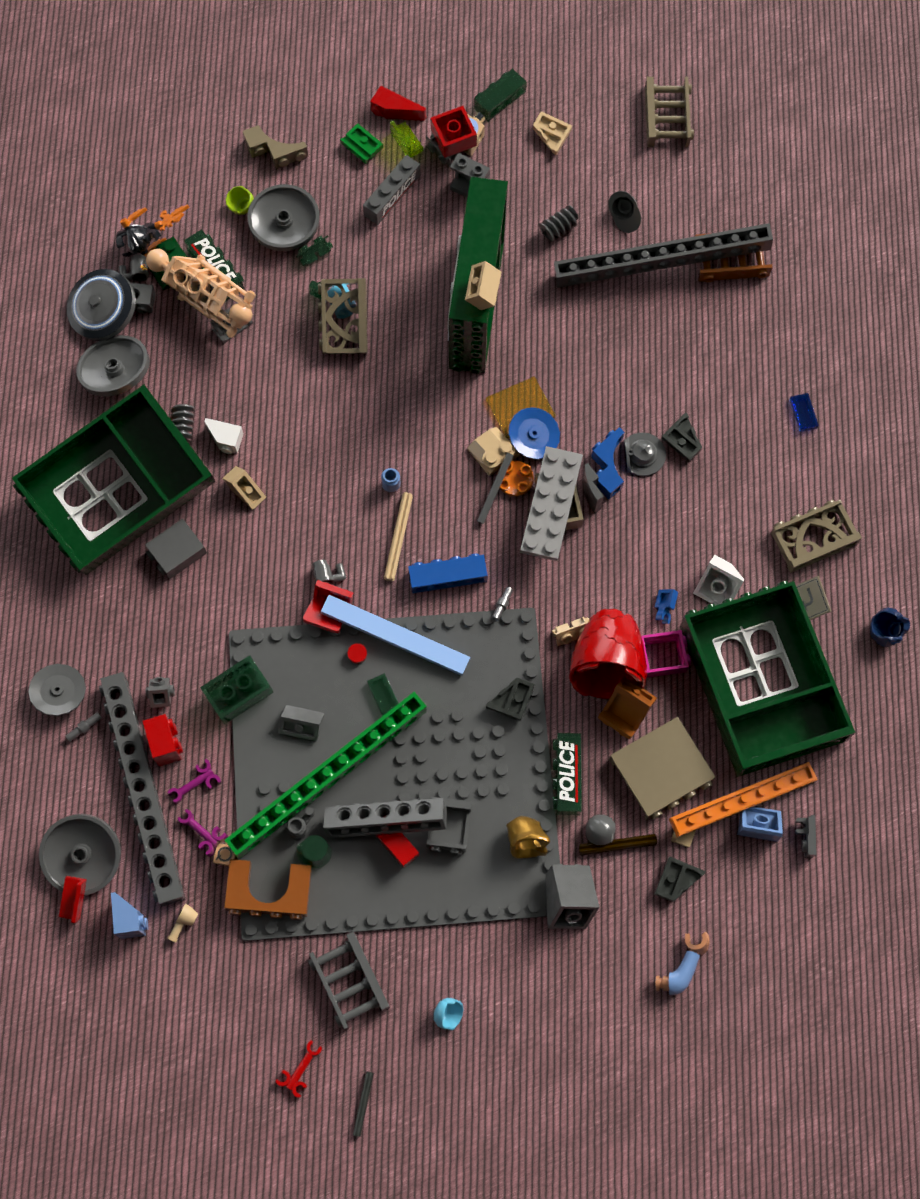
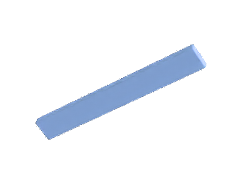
[321,595,470,676]

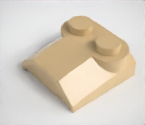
[467,427,519,477]

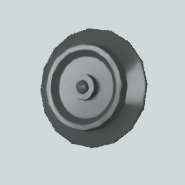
[28,664,86,716]

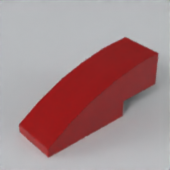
[375,816,419,868]

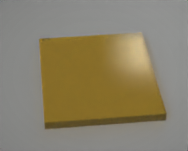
[485,376,556,438]

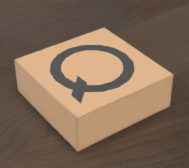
[213,843,236,866]

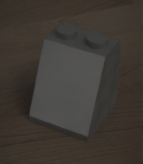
[546,864,599,929]

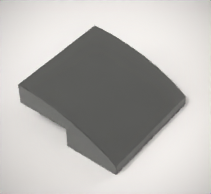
[582,463,604,514]

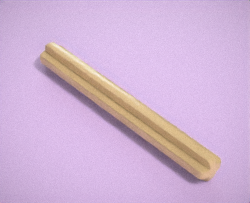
[384,492,413,581]

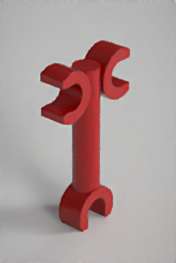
[275,1040,323,1098]

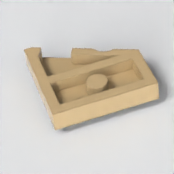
[533,112,572,155]

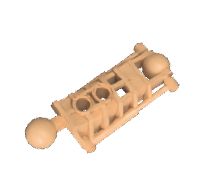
[146,249,256,338]

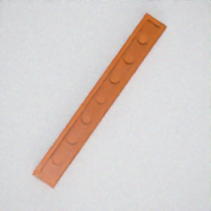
[669,762,818,838]

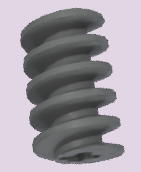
[539,205,578,242]
[170,404,195,445]

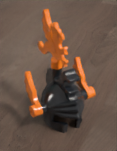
[116,205,190,257]

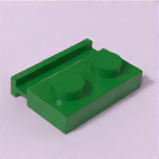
[340,123,383,164]

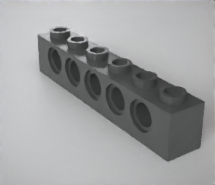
[323,797,447,838]

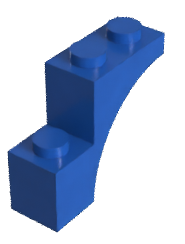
[591,427,625,500]

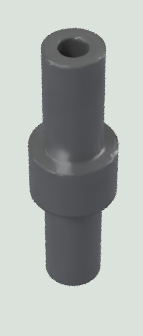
[491,587,513,621]
[66,712,102,742]

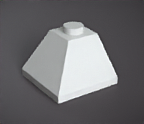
[693,555,744,606]

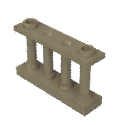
[645,77,694,147]

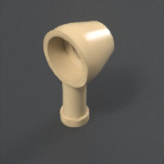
[167,904,198,942]

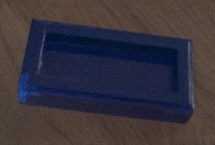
[789,393,819,432]

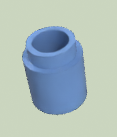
[381,468,401,492]

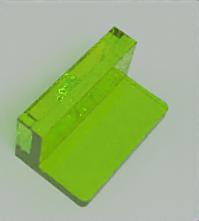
[390,121,423,158]

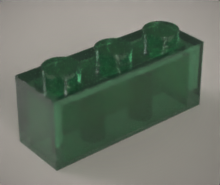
[474,68,527,122]

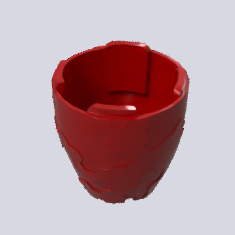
[569,609,647,699]

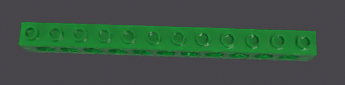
[224,692,427,859]

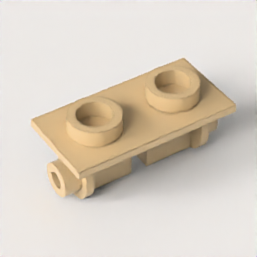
[552,617,589,646]

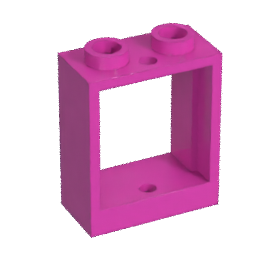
[642,630,691,678]

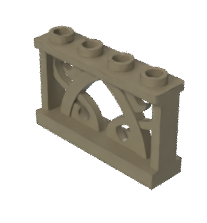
[318,278,368,354]
[770,500,862,573]

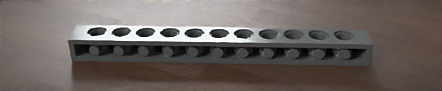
[554,223,773,288]
[99,672,186,907]

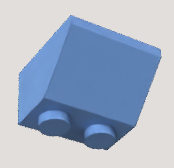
[111,892,148,939]

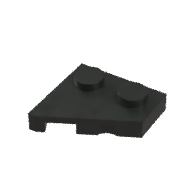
[661,412,702,462]
[486,677,535,721]
[654,856,705,902]

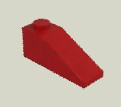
[370,86,426,121]

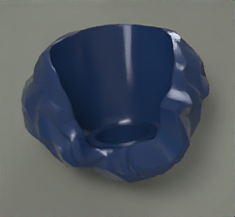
[869,607,910,647]

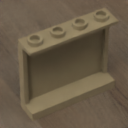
[609,717,715,820]

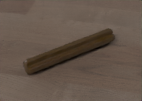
[578,834,657,855]

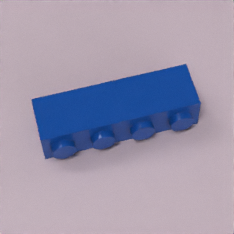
[408,553,488,594]

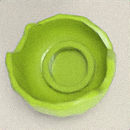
[226,186,254,215]

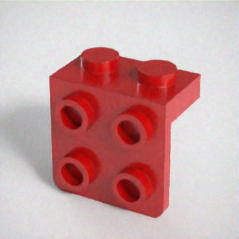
[303,580,354,633]

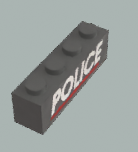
[363,155,421,225]

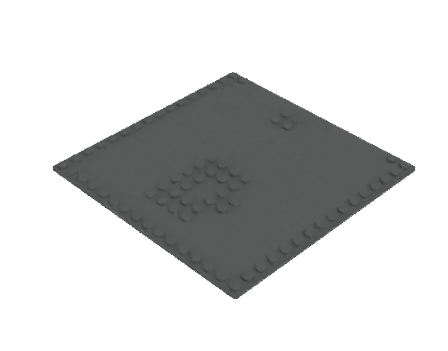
[229,608,560,941]

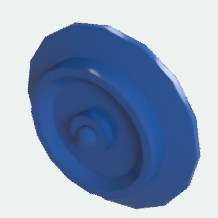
[508,407,560,459]

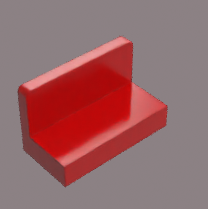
[59,876,87,924]

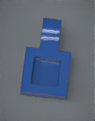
[655,589,678,624]

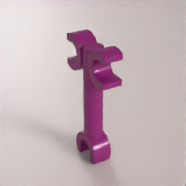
[168,759,221,804]
[177,809,228,857]

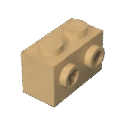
[465,261,501,310]

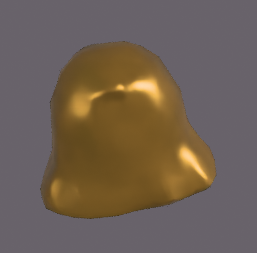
[506,816,550,859]

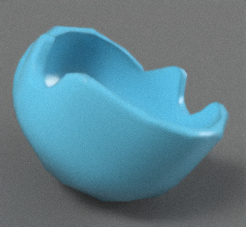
[434,998,464,1030]

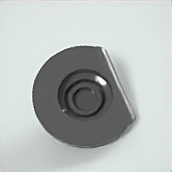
[624,432,666,477]

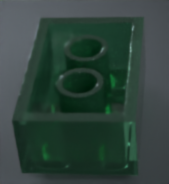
[200,655,273,724]

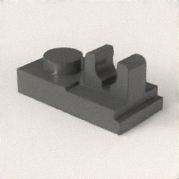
[795,815,816,858]

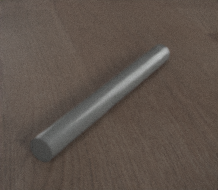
[477,453,514,524]

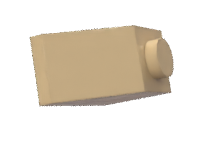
[222,466,266,510]

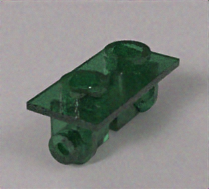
[296,235,333,266]

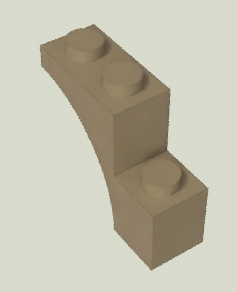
[242,125,308,168]

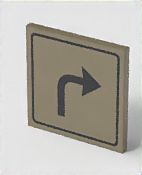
[796,576,831,620]

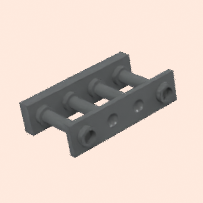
[308,931,390,1030]

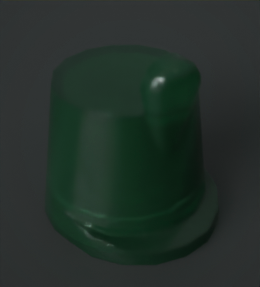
[296,835,332,868]

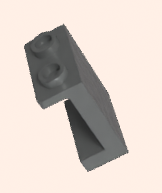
[450,153,490,198]
[426,797,472,855]

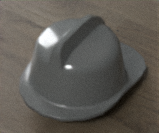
[608,191,642,233]

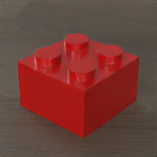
[430,106,477,158]
[143,714,183,767]

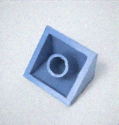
[737,807,783,842]

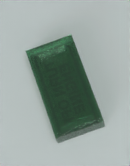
[367,673,399,716]

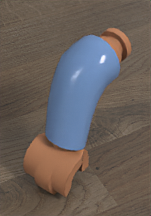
[656,932,710,995]

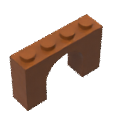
[224,859,312,920]

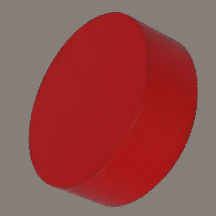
[347,643,367,664]

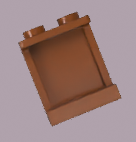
[598,676,657,739]

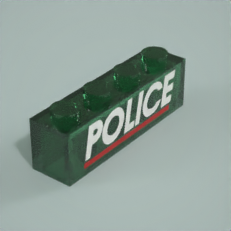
[184,229,244,301]
[553,733,582,815]

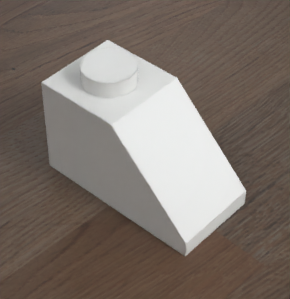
[205,418,243,454]

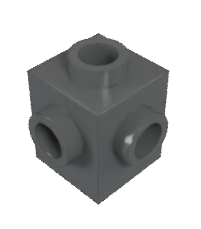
[146,677,175,708]

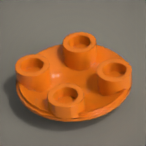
[497,461,534,496]

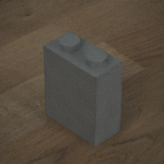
[145,519,207,579]

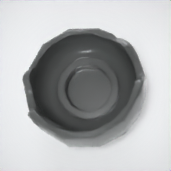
[586,814,616,845]

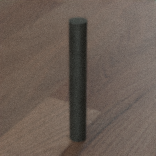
[353,1071,374,1137]

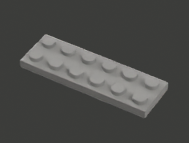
[520,446,583,561]

